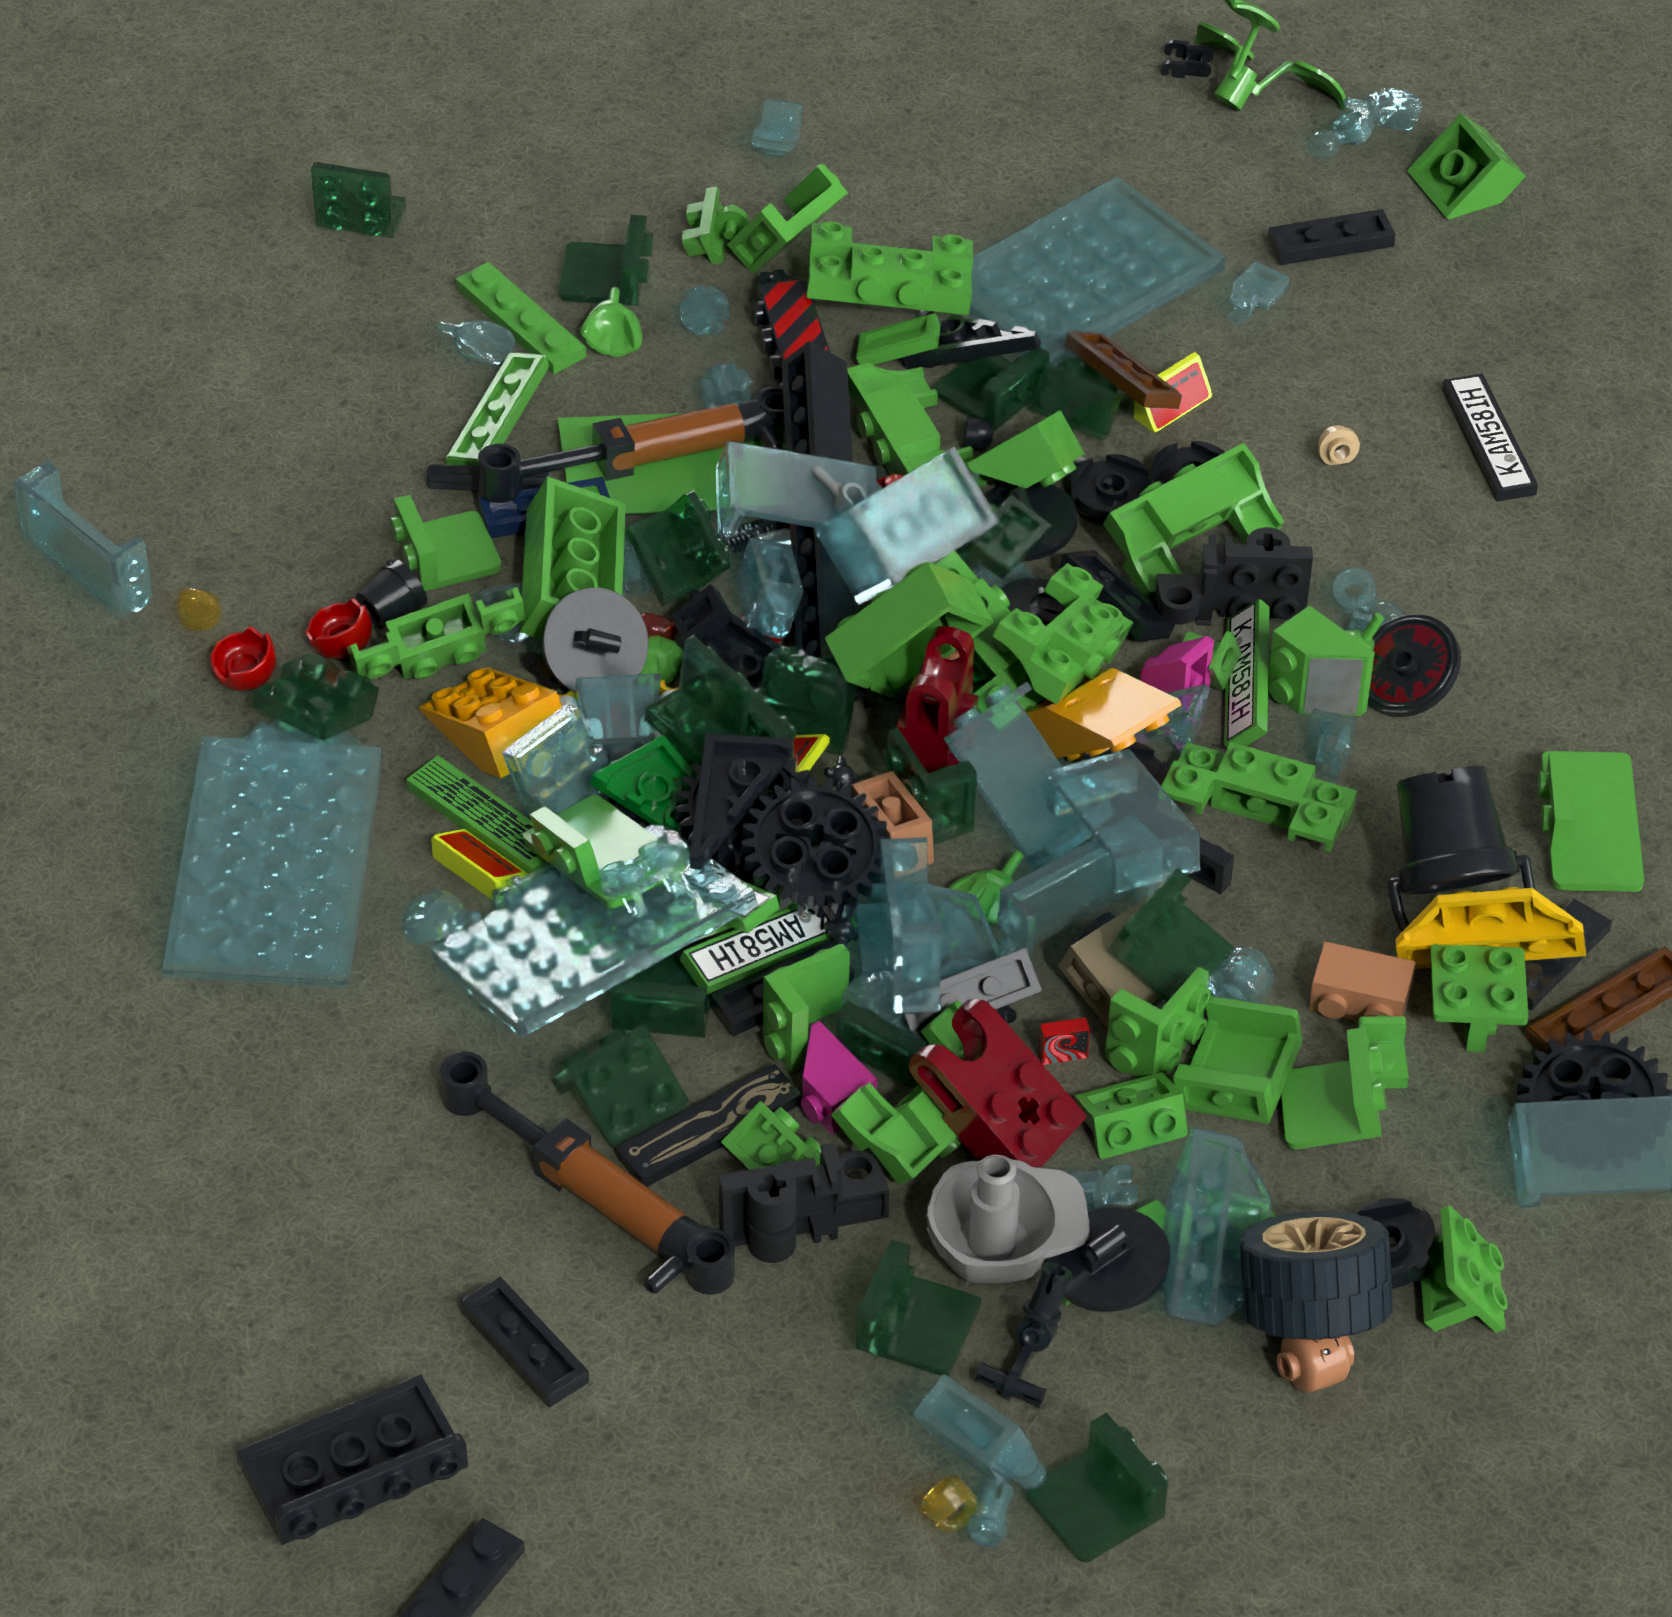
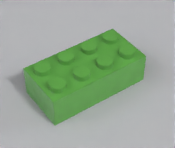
[520,476,626,639]

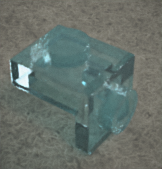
[752,98,803,155]

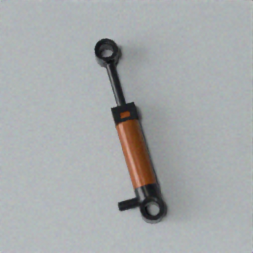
[478,386,786,503]
[440,1051,735,1295]

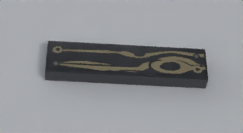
[617,1064,802,1187]

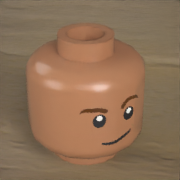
[1277,1336,1354,1393]

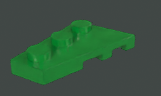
[590,735,691,848]

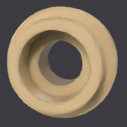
[1318,425,1360,465]

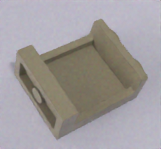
[1058,894,1210,1029]

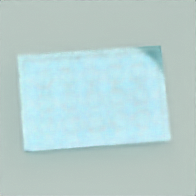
[969,176,1226,373]
[162,736,383,989]
[431,824,758,1038]

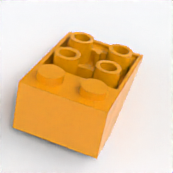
[418,667,572,778]
[1025,668,1181,761]

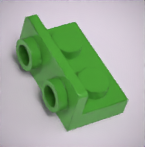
[1074,1072,1188,1159]
[721,1101,821,1170]

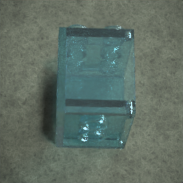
[814,447,999,604]

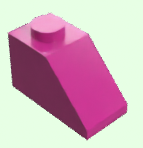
[1140,636,1214,723]
[801,1021,877,1134]

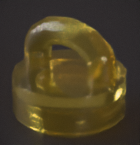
[177,588,222,632]
[920,1475,978,1533]

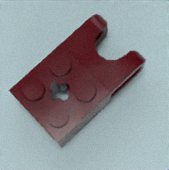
[895,626,979,797]
[909,999,1087,1168]

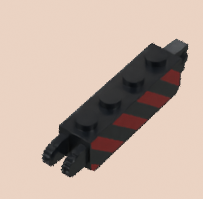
[752,269,830,387]

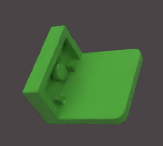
[389,495,502,591]
[763,944,850,1074]
[1105,967,1211,1078]
[1282,1027,1387,1150]

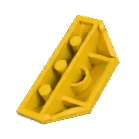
[1395,887,1586,969]

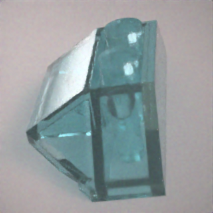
[1159,1127,1273,1327]

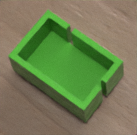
[825,561,994,698]

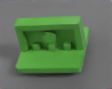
[1430,944,1528,1052]
[1421,1205,1508,1333]

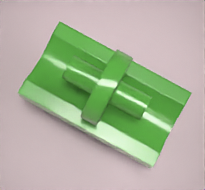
[681,186,749,264]

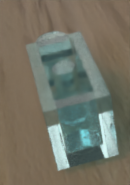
[735,538,803,638]
[913,1374,1046,1489]

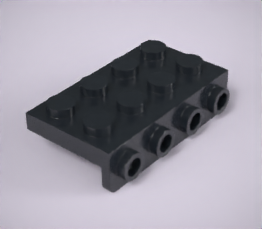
[236,1374,468,1545]

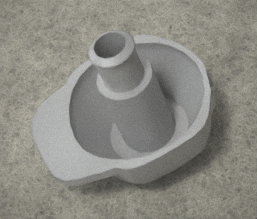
[925,1154,1089,1284]

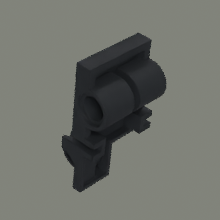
[1154,527,1313,626]
[718,1143,889,1263]

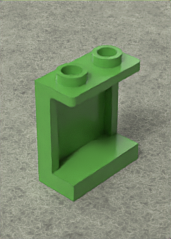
[727,163,848,274]
[1173,996,1303,1124]

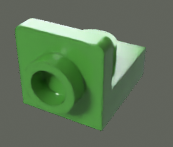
[1358,1015,1409,1088]

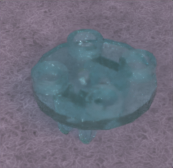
[598,839,689,918]

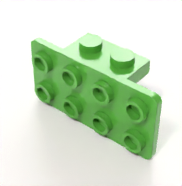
[1538,751,1644,892]
[523,795,685,908]

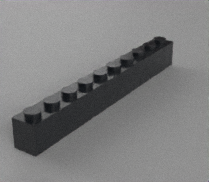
[782,340,867,712]

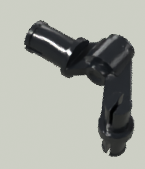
[975,1262,1072,1409]

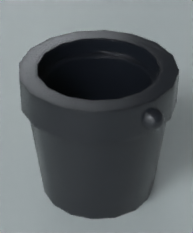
[356,559,428,629]

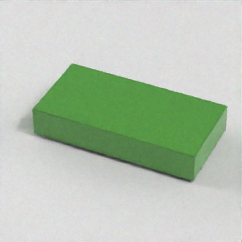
[856,314,941,365]

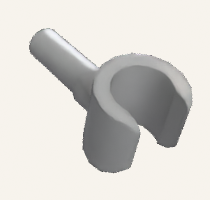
[812,465,866,514]

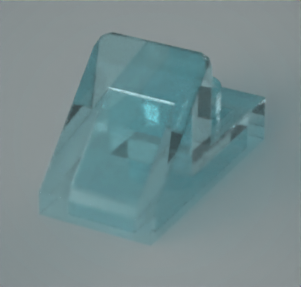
[1134,684,1211,752]

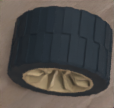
[1239,1211,1393,1340]

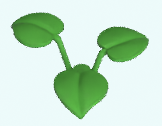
[1194,0,1347,111]

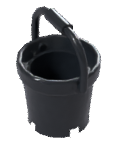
[1387,766,1536,932]

